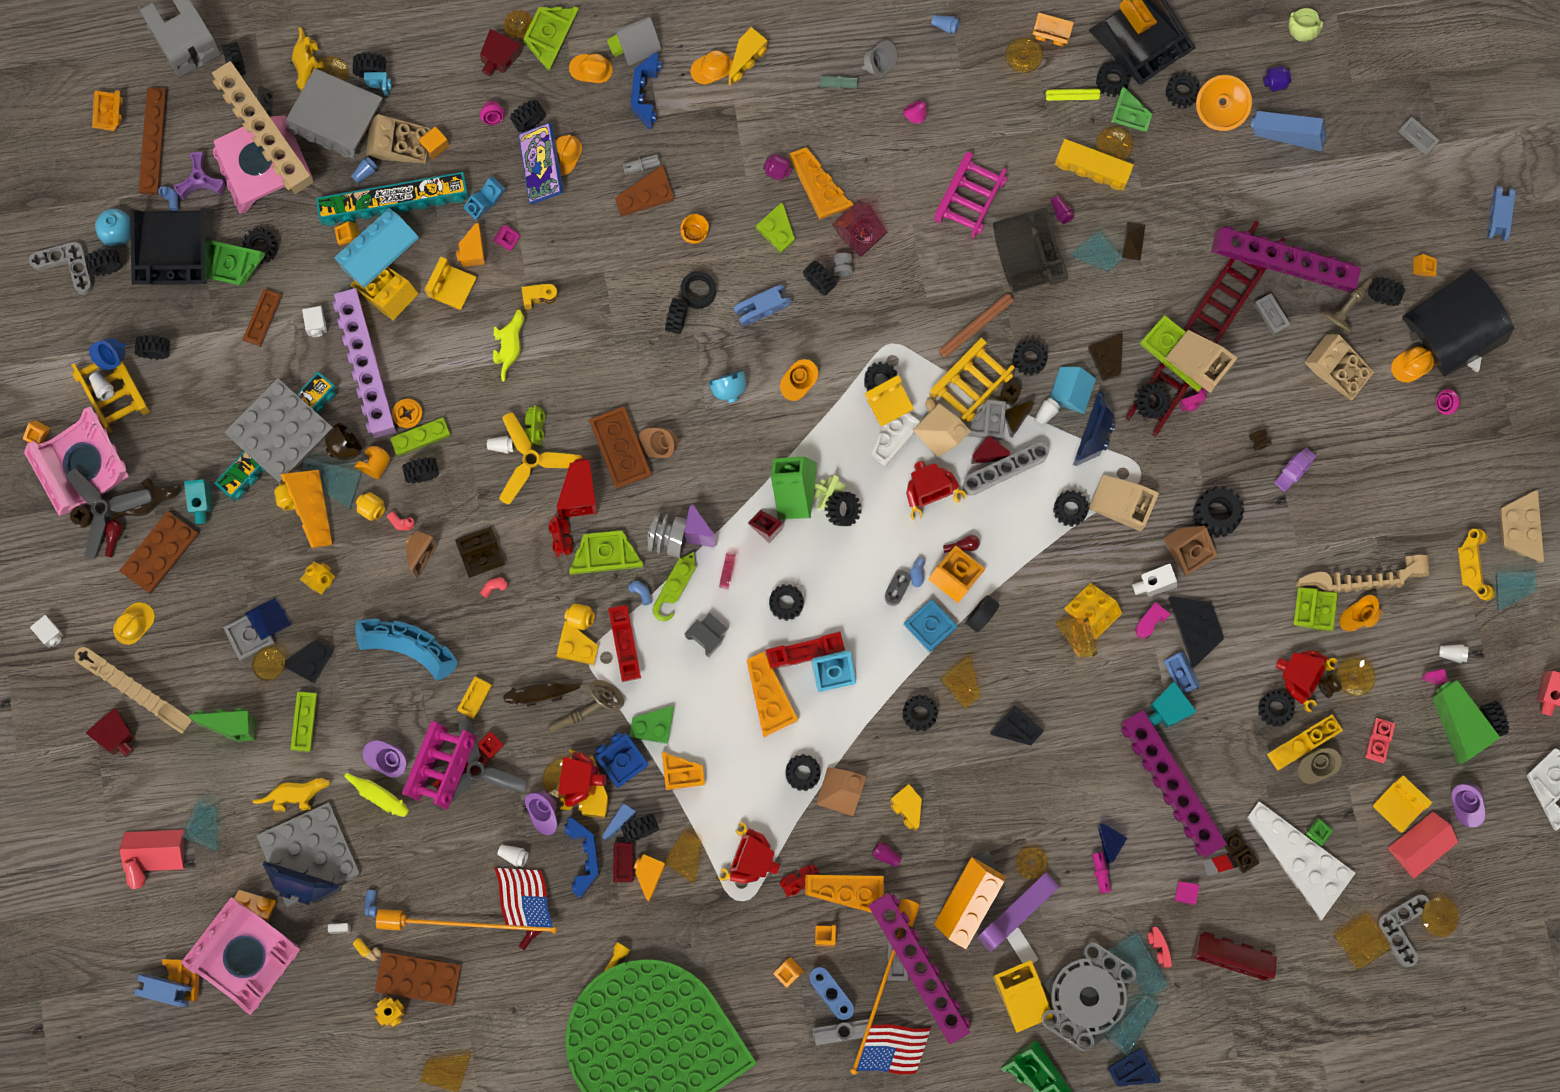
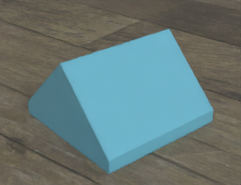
[1050,367,1096,414]
[811,650,856,692]

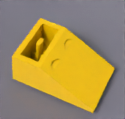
[350,267,418,321]
[992,960,1053,1033]

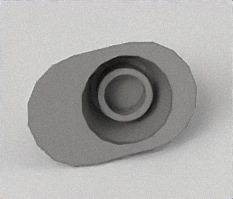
[861,40,897,77]

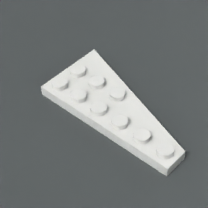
[1247,802,1355,921]

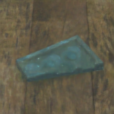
[301,458,361,510]
[1107,933,1168,996]
[1103,994,1159,1056]

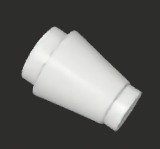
[89,372,114,401]
[1034,398,1060,427]
[487,435,516,454]
[1439,644,1468,663]
[498,844,529,867]

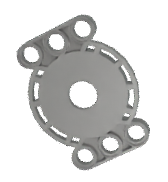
[1041,943,1136,1051]

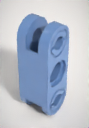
[1487,185,1515,241]
[733,285,792,326]
[809,967,854,1021]
[134,974,192,1007]

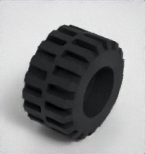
[1193,486,1244,538]

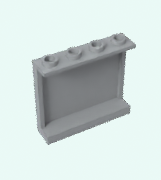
[285,68,383,159]

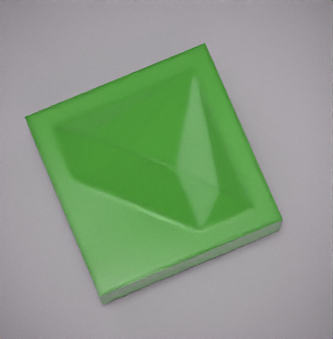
[1305,818,1333,846]

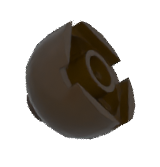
[325,422,362,461]

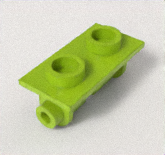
[525,405,545,447]

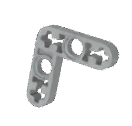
[29,242,93,295]
[1377,895,1430,968]

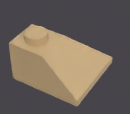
[913,404,971,457]

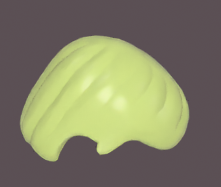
[1288,8,1323,42]

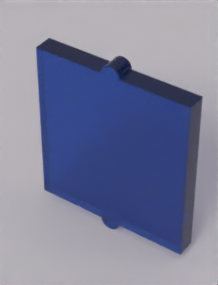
[245,598,291,640]

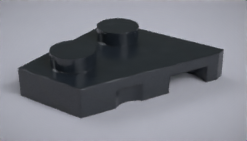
[281,640,334,684]
[990,705,1044,746]

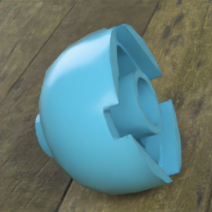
[95,209,131,247]
[708,371,747,403]

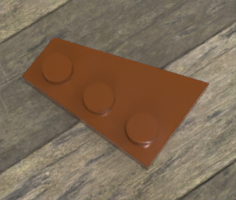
[615,165,674,217]

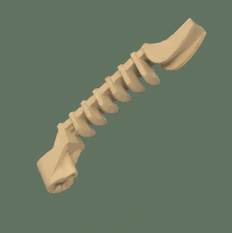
[1296,555,1430,593]
[74,647,192,734]

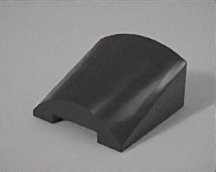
[1088,0,1196,85]
[130,208,214,285]
[1402,269,1514,377]

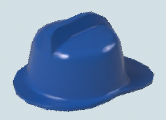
[89,338,126,370]

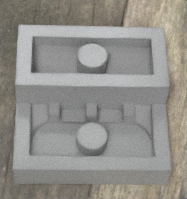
[616,16,662,66]

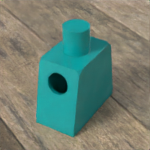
[184,479,212,524]
[1148,682,1197,728]

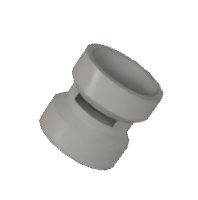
[834,253,853,277]

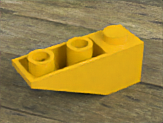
[729,27,768,86]
[579,755,609,819]

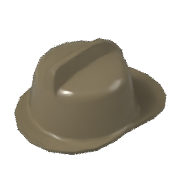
[1298,748,1342,784]

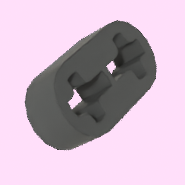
[885,570,911,606]

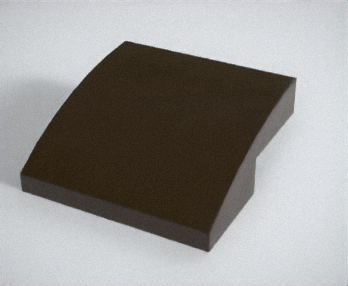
[455,527,505,578]

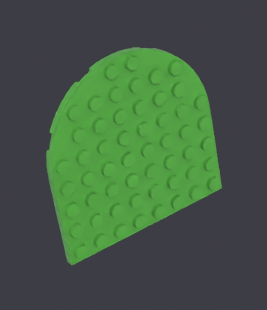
[565,960,757,1092]

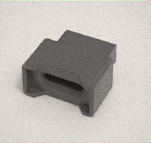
[684,613,728,658]

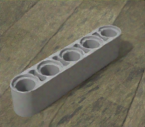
[962,442,1049,496]

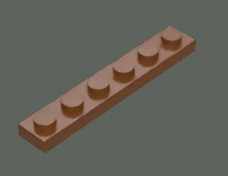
[139,88,167,195]

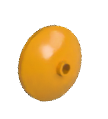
[1196,75,1252,131]

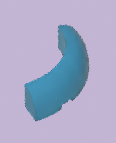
[355,619,458,681]

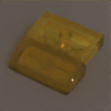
[1334,913,1391,971]

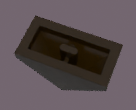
[1122,222,1145,261]
[1005,400,1035,438]

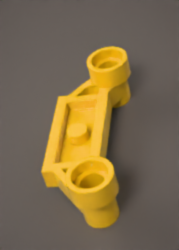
[1458,529,1495,601]

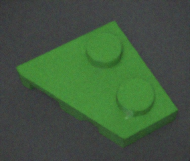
[1111,87,1152,132]
[629,706,674,744]

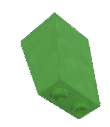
[1432,680,1500,766]

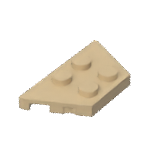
[1499,491,1544,564]

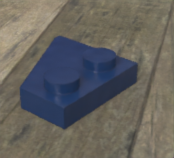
[1106,1048,1161,1086]

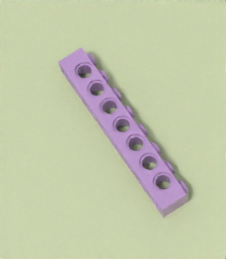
[332,288,396,438]

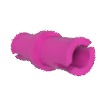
[1091,852,1112,894]

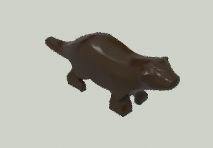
[110,477,182,521]
[503,682,580,707]

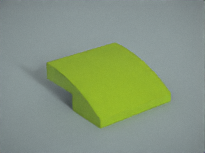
[1294,587,1338,632]

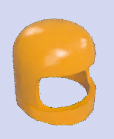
[354,446,390,479]

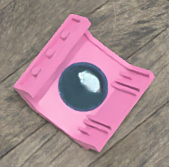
[213,115,313,214]
[24,407,129,516]
[181,897,300,1015]

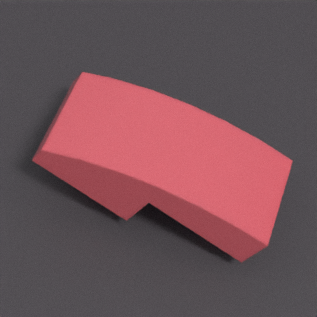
[1365,718,1395,763]
[1148,927,1172,968]

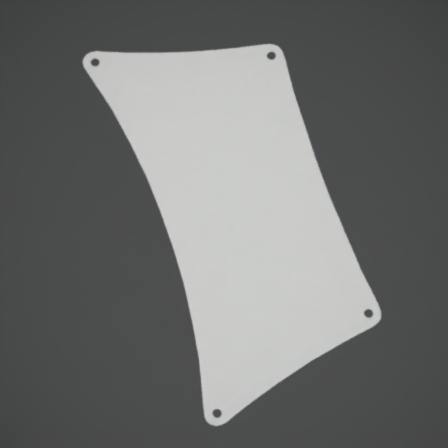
[589,343,1141,901]

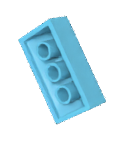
[334,208,419,288]

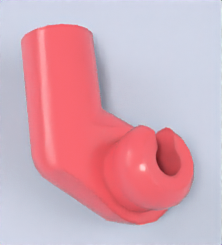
[387,511,415,531]
[479,577,508,598]

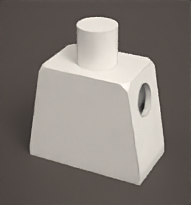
[1132,564,1177,597]

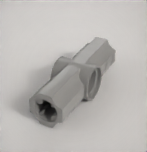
[812,1019,873,1046]

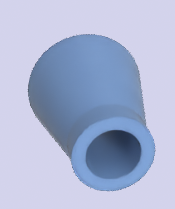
[931,14,960,34]
[351,156,378,184]

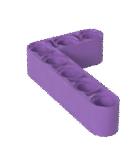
[977,872,1060,953]

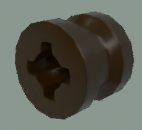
[1000,382,1021,405]
[1249,429,1272,451]
[70,506,93,528]
[1318,674,1342,698]

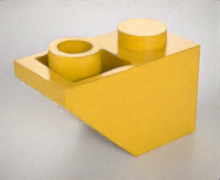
[890,784,922,831]

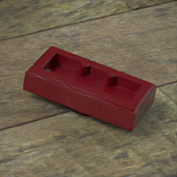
[613,843,634,883]

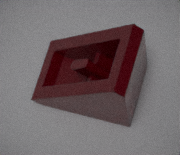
[971,435,1010,464]
[748,510,783,543]

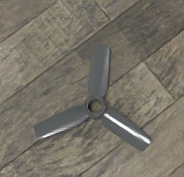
[66,469,153,559]
[433,719,527,811]

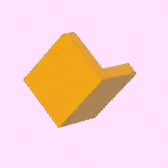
[419,126,449,160]
[815,925,836,947]

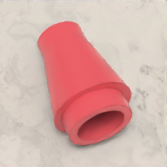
[124,858,146,889]

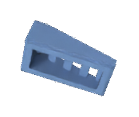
[602,804,637,841]

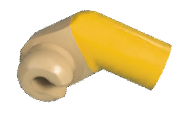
[353,938,382,961]

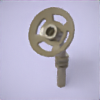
[1320,278,1373,334]
[548,680,624,733]

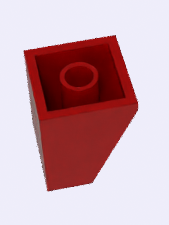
[557,458,598,518]

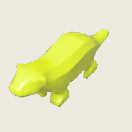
[493,310,525,382]
[344,773,409,817]

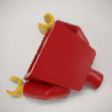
[906,461,966,520]
[1276,650,1337,712]
[558,749,607,810]
[718,822,780,884]

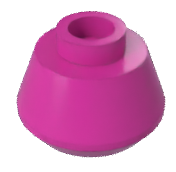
[903,100,927,124]
[480,101,505,125]
[1436,389,1461,415]

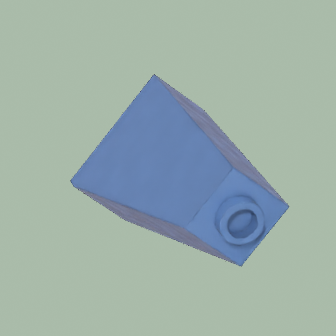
[1251,111,1326,151]

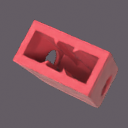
[1537,671,1560,717]

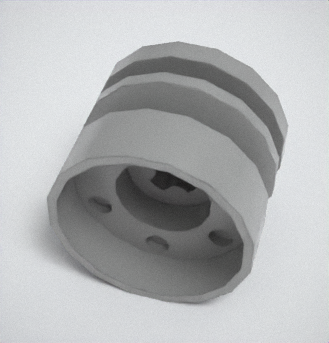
[647,512,687,558]

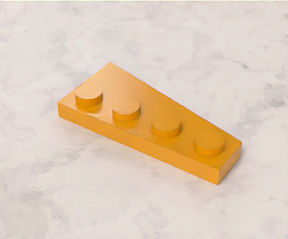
[789,147,854,220]

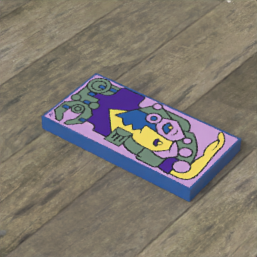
[518,123,564,204]

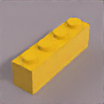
[1055,139,1134,191]

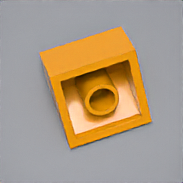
[928,545,985,603]

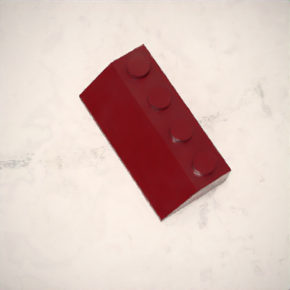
[1191,932,1277,982]

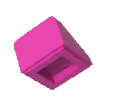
[492,225,521,251]
[1422,669,1448,686]
[1174,881,1199,905]

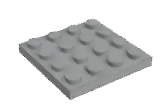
[224,378,333,484]
[256,803,361,908]

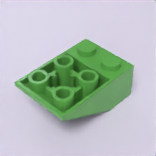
[771,456,817,520]
[188,708,255,742]

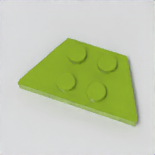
[523,7,579,71]
[569,530,643,575]

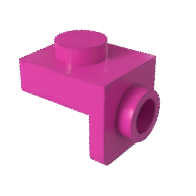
[1179,387,1207,412]

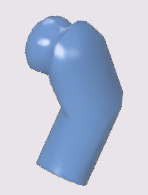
[910,558,925,587]
[628,580,652,605]
[364,890,378,917]

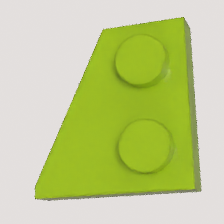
[756,203,795,254]

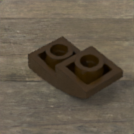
[1222,828,1260,874]

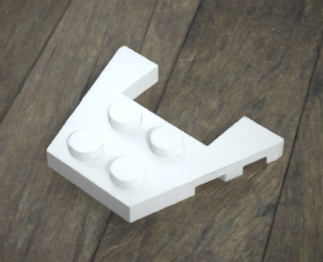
[1526,748,1560,831]

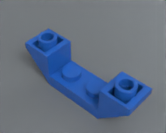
[631,53,662,129]
[565,818,599,899]

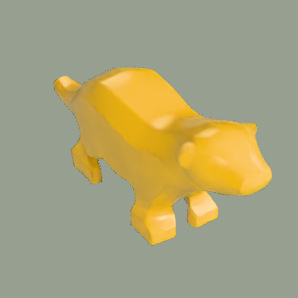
[292,27,324,91]
[253,778,330,812]

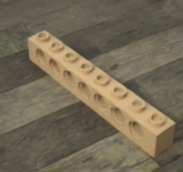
[212,61,314,194]

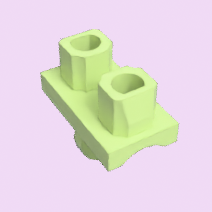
[814,475,846,510]

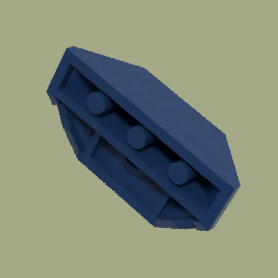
[1073,391,1116,466]
[263,861,342,905]

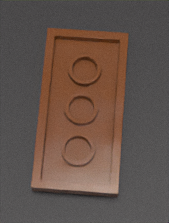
[589,406,652,490]
[119,511,199,595]
[374,952,461,1006]

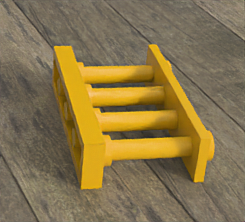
[929,338,1015,423]
[71,360,150,434]

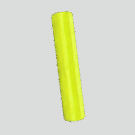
[1046,89,1100,101]

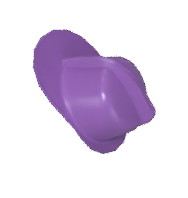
[363,740,407,777]
[1451,782,1486,827]
[525,790,557,835]

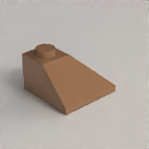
[1163,526,1218,576]
[405,531,437,578]
[816,767,866,816]

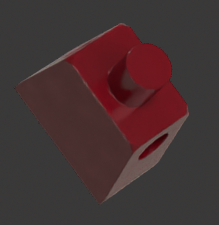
[480,29,522,76]
[85,708,134,757]

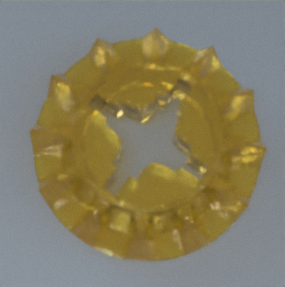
[504,10,532,38]
[1016,848,1047,879]

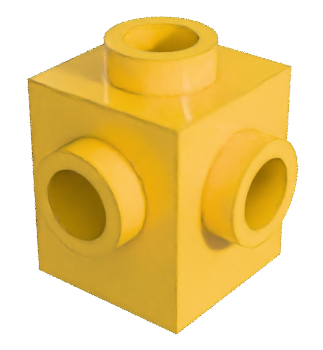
[300,561,335,595]
[375,998,405,1028]

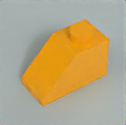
[456,223,485,267]
[634,854,666,902]

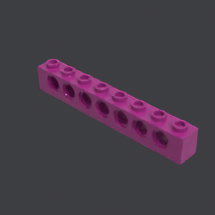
[1211,226,1361,292]
[1121,710,1227,858]
[868,892,971,1045]

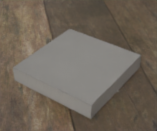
[223,610,275,662]

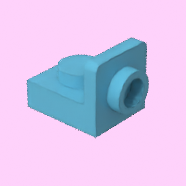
[364,72,392,96]

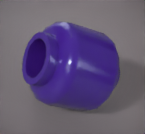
[1263,66,1291,92]

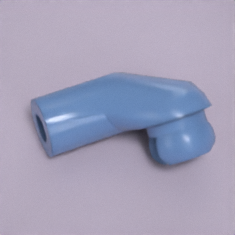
[158,186,179,211]

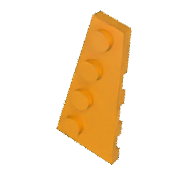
[280,470,332,548]
[746,651,798,738]
[805,875,884,913]

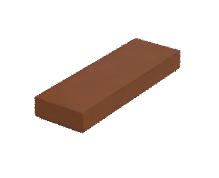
[243,289,282,347]

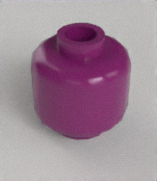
[763,154,792,181]

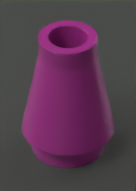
[1051,195,1074,224]
[872,841,902,867]

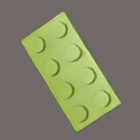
[1140,315,1202,392]

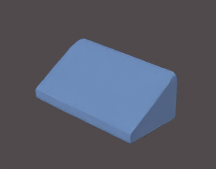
[1164,652,1201,694]

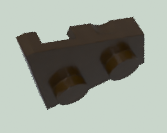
[1088,333,1123,382]

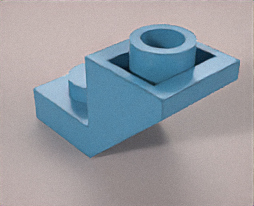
[463,177,505,220]

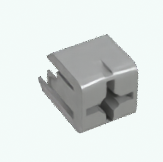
[137,0,221,78]

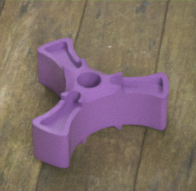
[174,152,226,200]
[1274,447,1317,492]

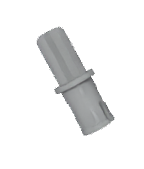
[622,155,660,175]

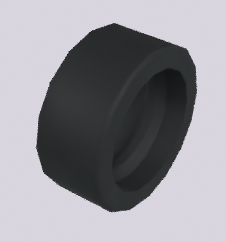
[680,271,716,309]
[965,595,1000,632]

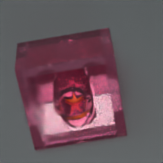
[832,200,888,257]

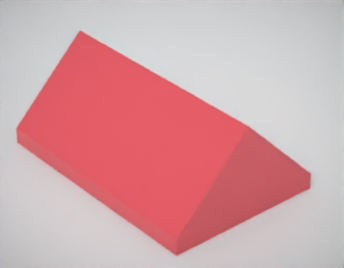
[1388,812,1458,879]
[120,830,184,872]

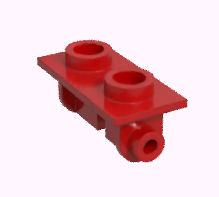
[548,516,573,558]
[779,864,820,897]

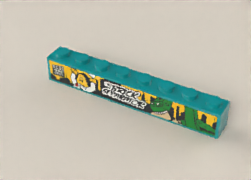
[316,172,469,226]
[214,372,337,502]

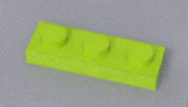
[390,418,451,457]
[290,692,318,752]

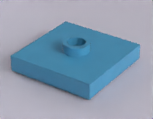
[903,599,958,653]

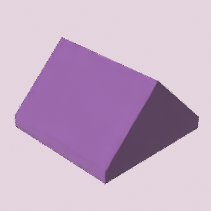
[684,505,716,547]

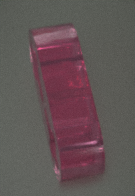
[719,553,736,590]

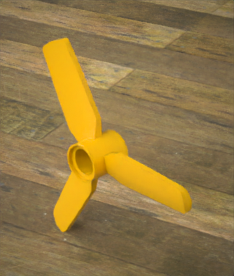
[499,412,582,505]

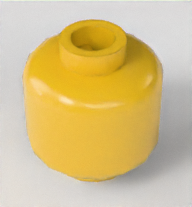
[274,481,296,511]
[356,492,385,521]
[565,603,595,630]

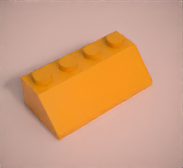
[934,857,1007,949]

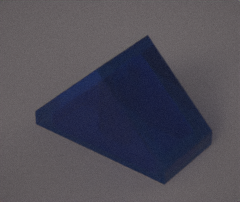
[1097,823,1127,865]

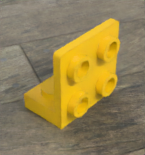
[425,257,476,310]
[863,375,914,426]
[1064,583,1123,640]
[1373,775,1433,833]

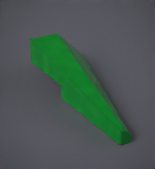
[1001,1040,1072,1092]

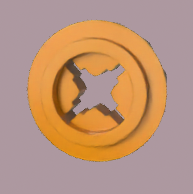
[392,399,423,429]

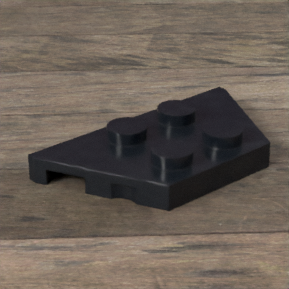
[1168,596,1224,668]

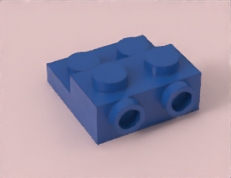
[593,732,649,788]

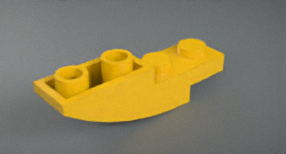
[1267,714,1343,771]

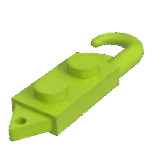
[653,552,696,622]

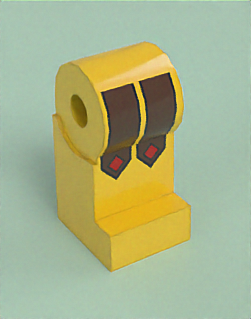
[522,284,558,310]

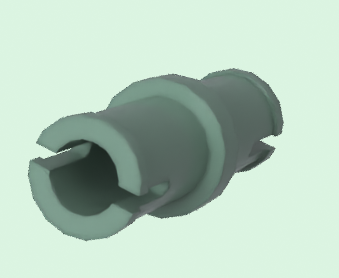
[820,75,857,90]

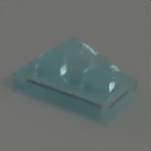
[1071,231,1123,272]
[1496,572,1537,610]
[181,800,219,852]

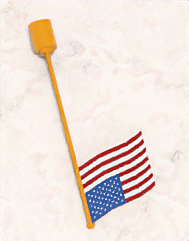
[376,868,557,934]
[850,899,931,1075]

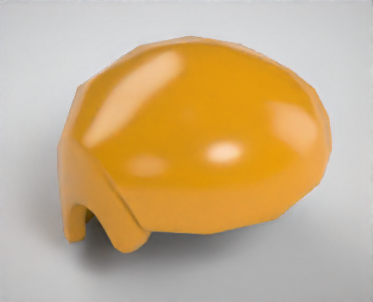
[680,214,709,244]

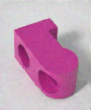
[1135,602,1170,639]

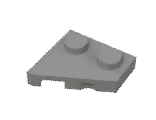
[967,400,1006,440]

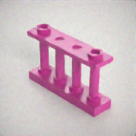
[934,151,1008,239]
[402,721,477,810]

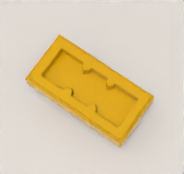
[457,676,492,720]

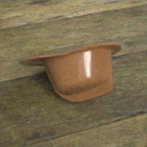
[638,428,681,458]

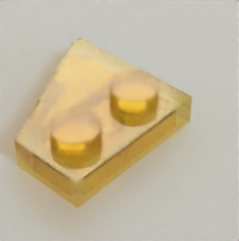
[1055,617,1098,657]
[940,656,980,710]
[663,830,701,884]
[420,1054,471,1092]

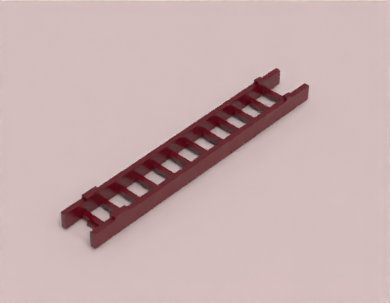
[1125,221,1286,438]

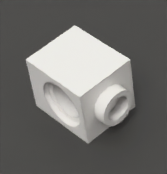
[302,306,327,337]
[30,615,64,648]

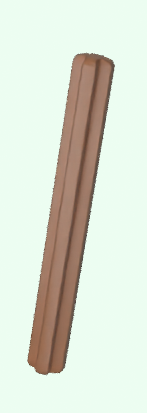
[939,294,1013,358]

